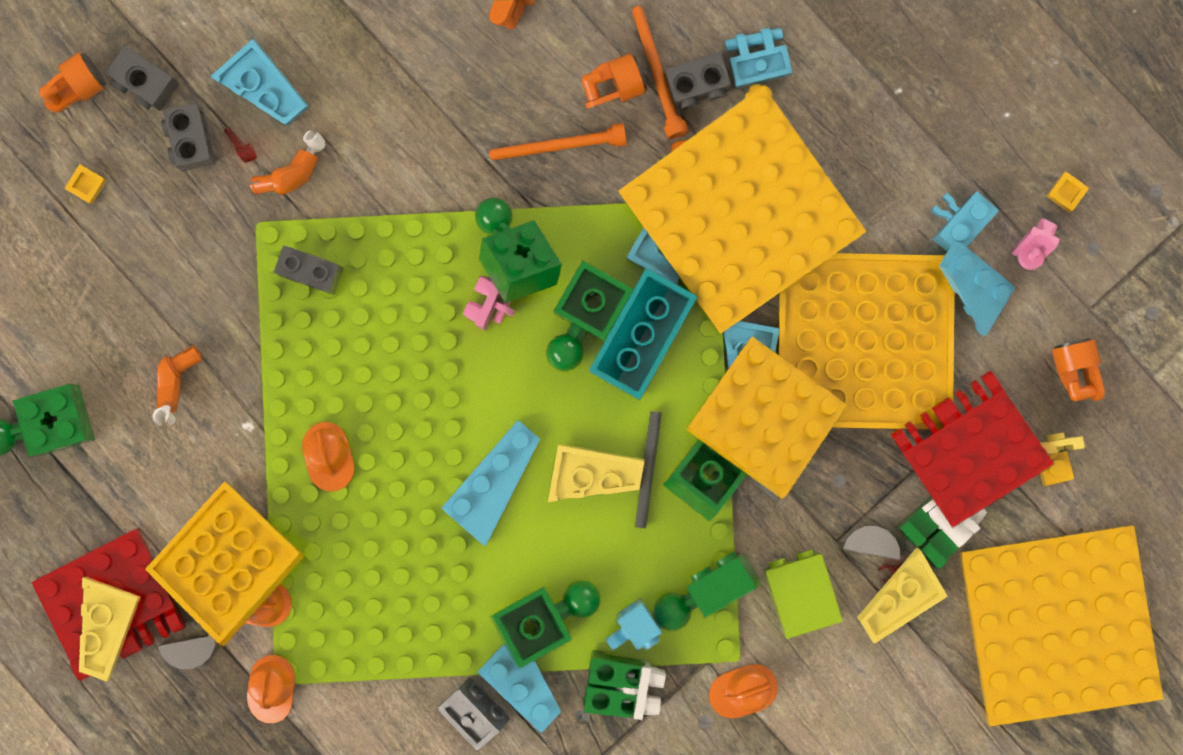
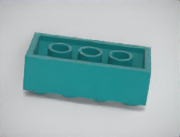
[589,268,698,401]

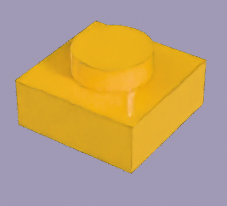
[64,164,107,205]
[1046,171,1089,213]
[1040,451,1074,486]

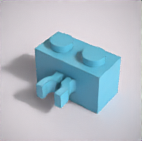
[930,191,999,252]
[606,598,662,650]

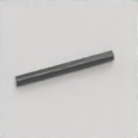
[635,411,662,528]

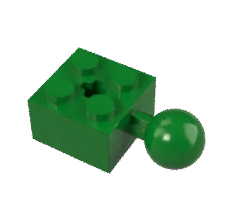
[475,197,562,303]
[546,260,634,371]
[0,384,95,457]
[663,439,747,521]
[654,552,762,631]
[489,580,601,669]

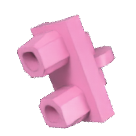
[1011,218,1060,270]
[463,276,515,331]

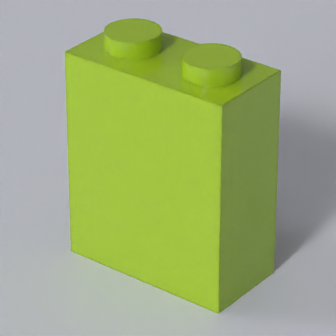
[763,549,843,639]

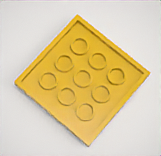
[686,336,847,499]
[145,481,304,646]

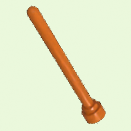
[632,6,689,139]
[489,123,627,160]

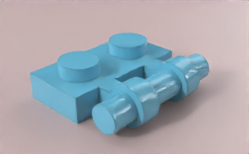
[724,27,793,88]

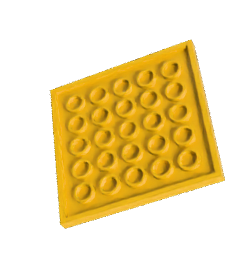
[618,86,867,334]
[778,253,955,430]
[959,525,1163,727]

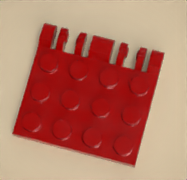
[890,370,1054,529]
[31,529,186,681]

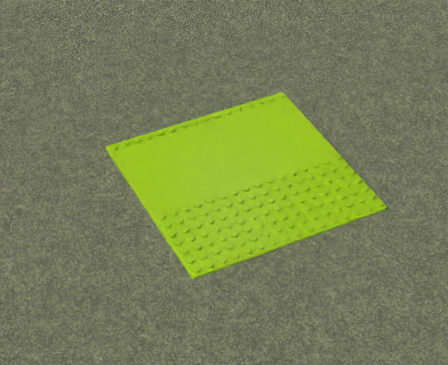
[256,203,740,684]

